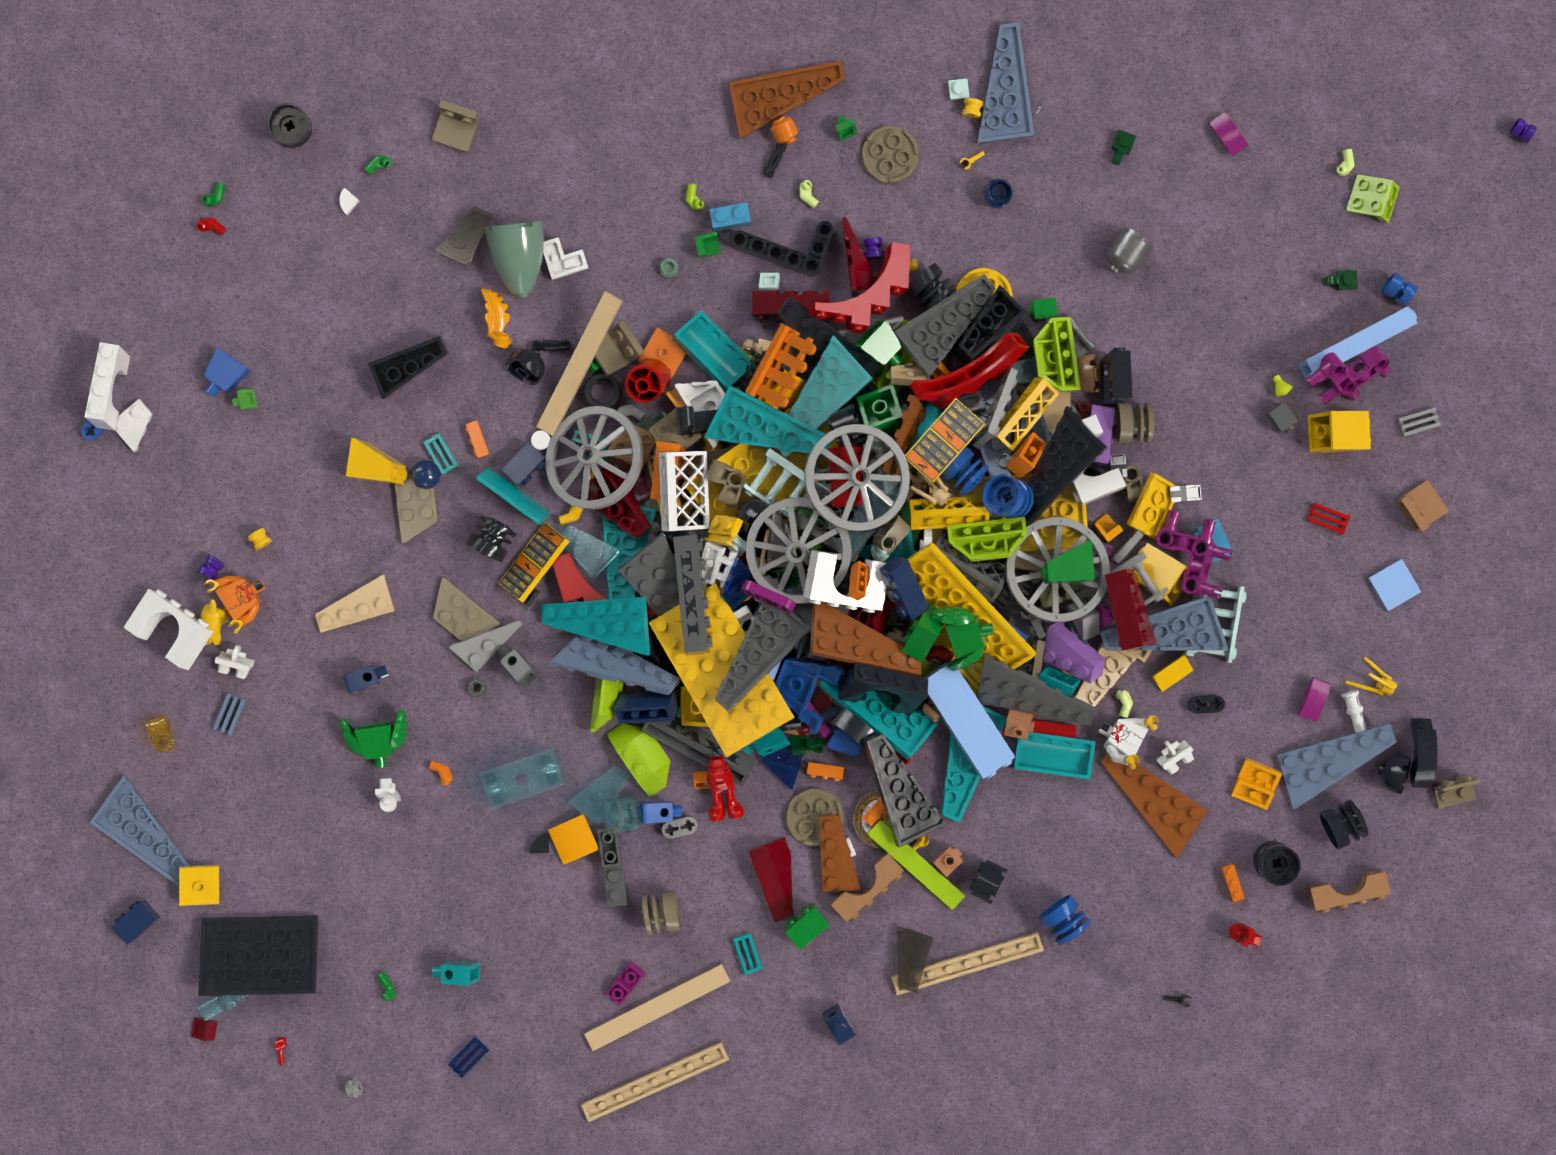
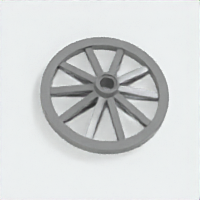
[546,406,643,510]
[804,424,910,531]
[746,497,852,603]
[1005,517,1110,622]

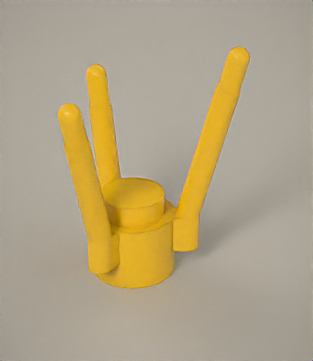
[1345,657,1397,696]

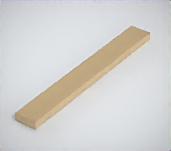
[536,291,623,436]
[891,932,1044,995]
[584,964,730,1051]
[580,1041,729,1122]

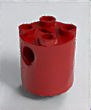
[625,358,671,403]

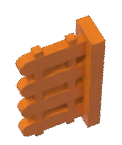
[745,323,816,409]

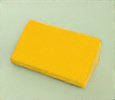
[1151,655,1194,692]

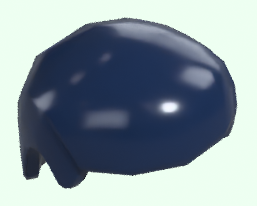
[983,178,1013,209]
[410,460,441,489]

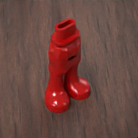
[706,756,745,822]

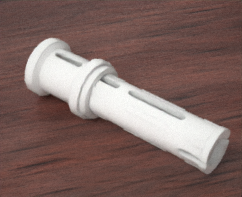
[1341,690,1367,733]

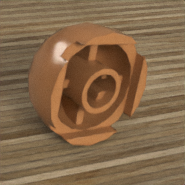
[1077,354,1101,392]

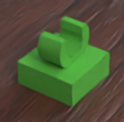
[232,389,258,410]

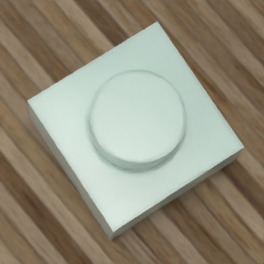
[948,79,969,101]
[759,273,780,291]
[727,535,746,557]

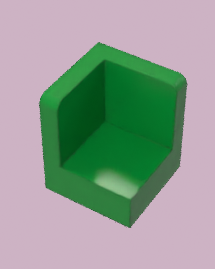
[694,232,721,259]

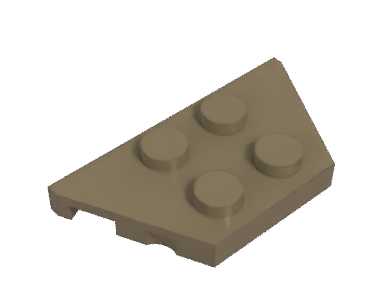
[395,474,438,544]
[433,577,501,641]

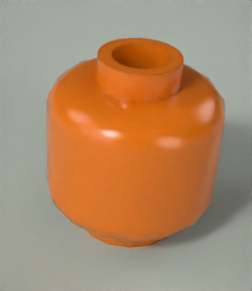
[770,115,798,145]

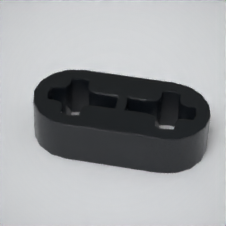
[1187,695,1225,714]

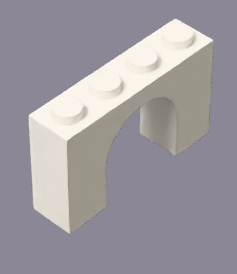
[85,342,130,431]
[1050,414,1126,506]
[803,550,887,613]
[124,589,214,670]

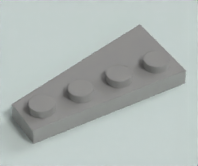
[972,368,1018,449]

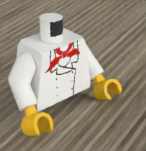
[1098,715,1159,770]

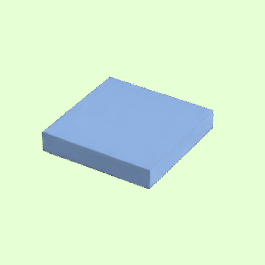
[1367,559,1421,611]

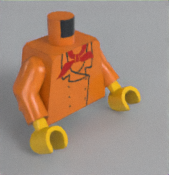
[203,576,266,634]

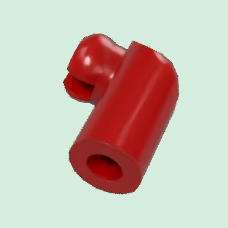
[196,218,227,236]
[925,645,954,661]

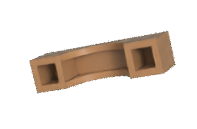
[831,852,904,922]
[1307,870,1391,913]

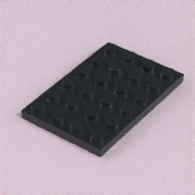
[198,915,319,996]

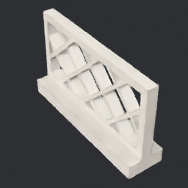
[659,451,710,531]

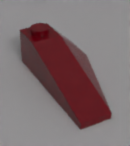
[842,217,877,296]
[579,466,651,539]
[748,837,793,922]

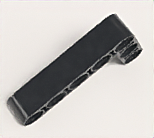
[731,221,833,277]
[675,406,718,435]

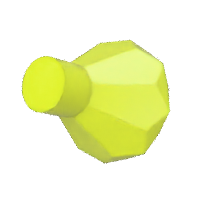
[1273,375,1293,397]

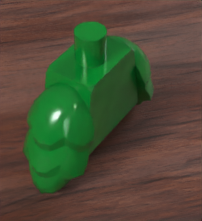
[930,606,995,671]
[339,709,408,768]

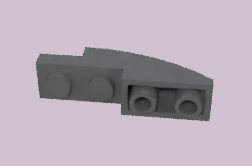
[597,827,628,908]

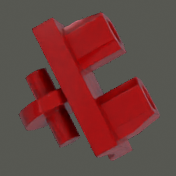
[1228,923,1262,947]

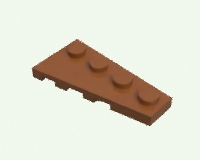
[882,394,926,475]
[819,814,861,892]

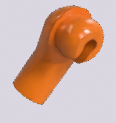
[429,760,453,786]

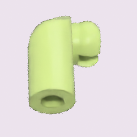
[1336,149,1355,176]
[799,180,819,209]
[1115,690,1133,718]

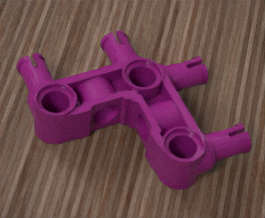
[1306,346,1391,405]
[1156,510,1233,599]

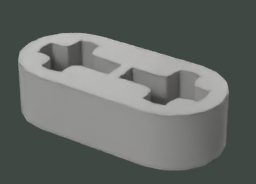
[662,816,698,839]

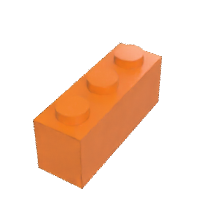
[650,441,686,500]

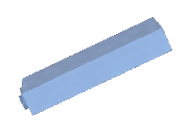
[1298,306,1417,379]
[923,660,1015,779]

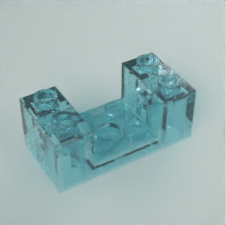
[479,747,567,810]

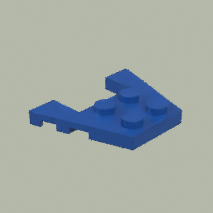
[775,657,844,734]

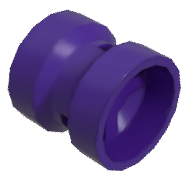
[1509,118,1537,144]
[864,237,884,260]
[198,554,225,580]

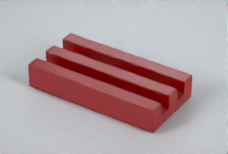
[1307,503,1351,534]

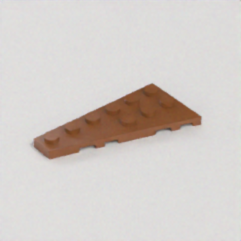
[729,61,845,139]
[810,601,921,676]
[1101,752,1208,858]

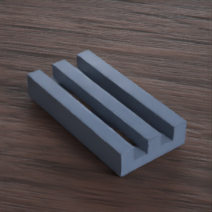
[213,693,247,736]

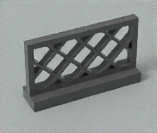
[787,482,875,563]
[935,529,1006,603]

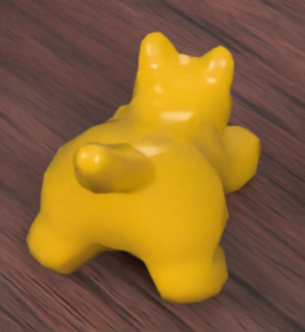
[201,599,230,646]

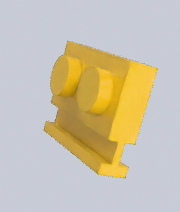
[705,515,743,547]

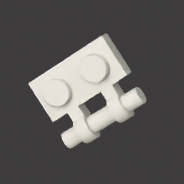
[701,541,738,589]

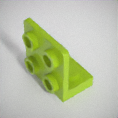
[1347,175,1400,224]

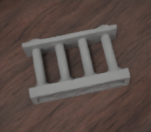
[1076,551,1168,631]

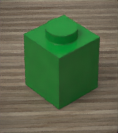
[1028,298,1058,322]

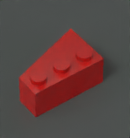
[827,446,864,508]

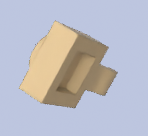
[742,338,771,358]

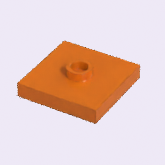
[638,327,686,380]

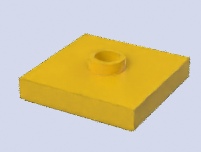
[179,865,219,906]

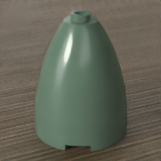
[485,221,544,298]

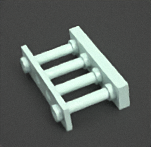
[743,448,831,518]
[1183,582,1246,663]

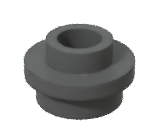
[467,678,486,697]

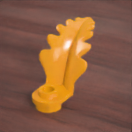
[481,288,512,348]

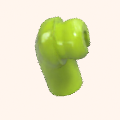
[685,184,704,211]

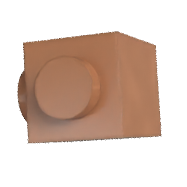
[1004,709,1035,740]
[932,846,963,877]

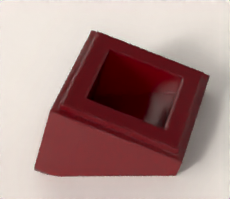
[191,1018,218,1041]

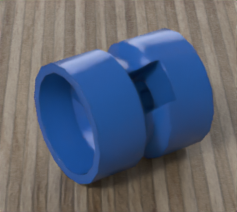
[1381,272,1418,308]

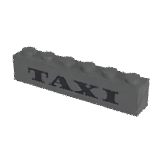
[673,534,713,655]
[641,716,757,787]

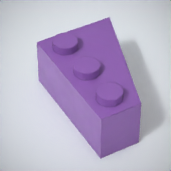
[1088,405,1117,467]
[1042,622,1106,683]

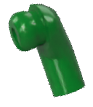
[364,156,392,175]
[202,182,225,207]
[377,972,396,1001]

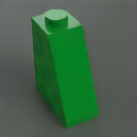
[1041,541,1095,584]

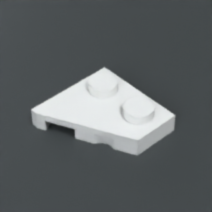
[115,399,153,452]

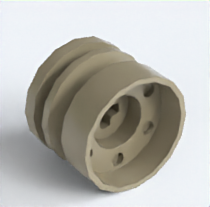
[1115,403,1155,444]
[641,890,681,936]

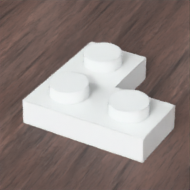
[543,237,589,280]

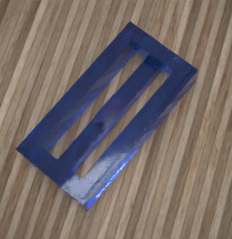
[448,1036,489,1078]

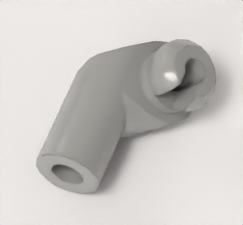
[617,404,645,421]

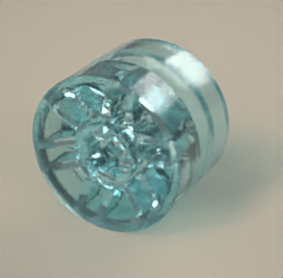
[604,797,641,834]

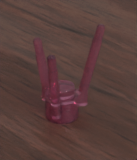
[612,461,652,496]

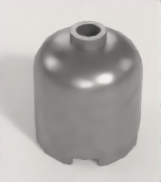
[1106,225,1155,274]

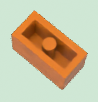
[1006,432,1047,479]

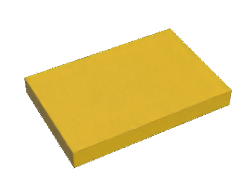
[1126,472,1176,540]

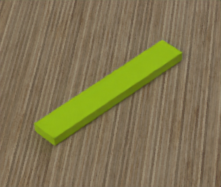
[867,819,965,910]

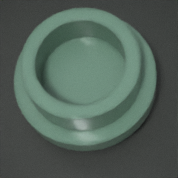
[659,258,679,278]

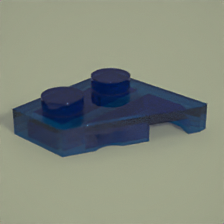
[719,556,758,610]
[762,748,803,790]

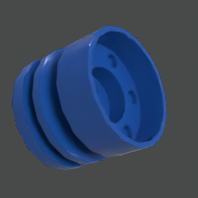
[939,447,989,497]
[982,474,1034,519]
[1039,894,1091,945]

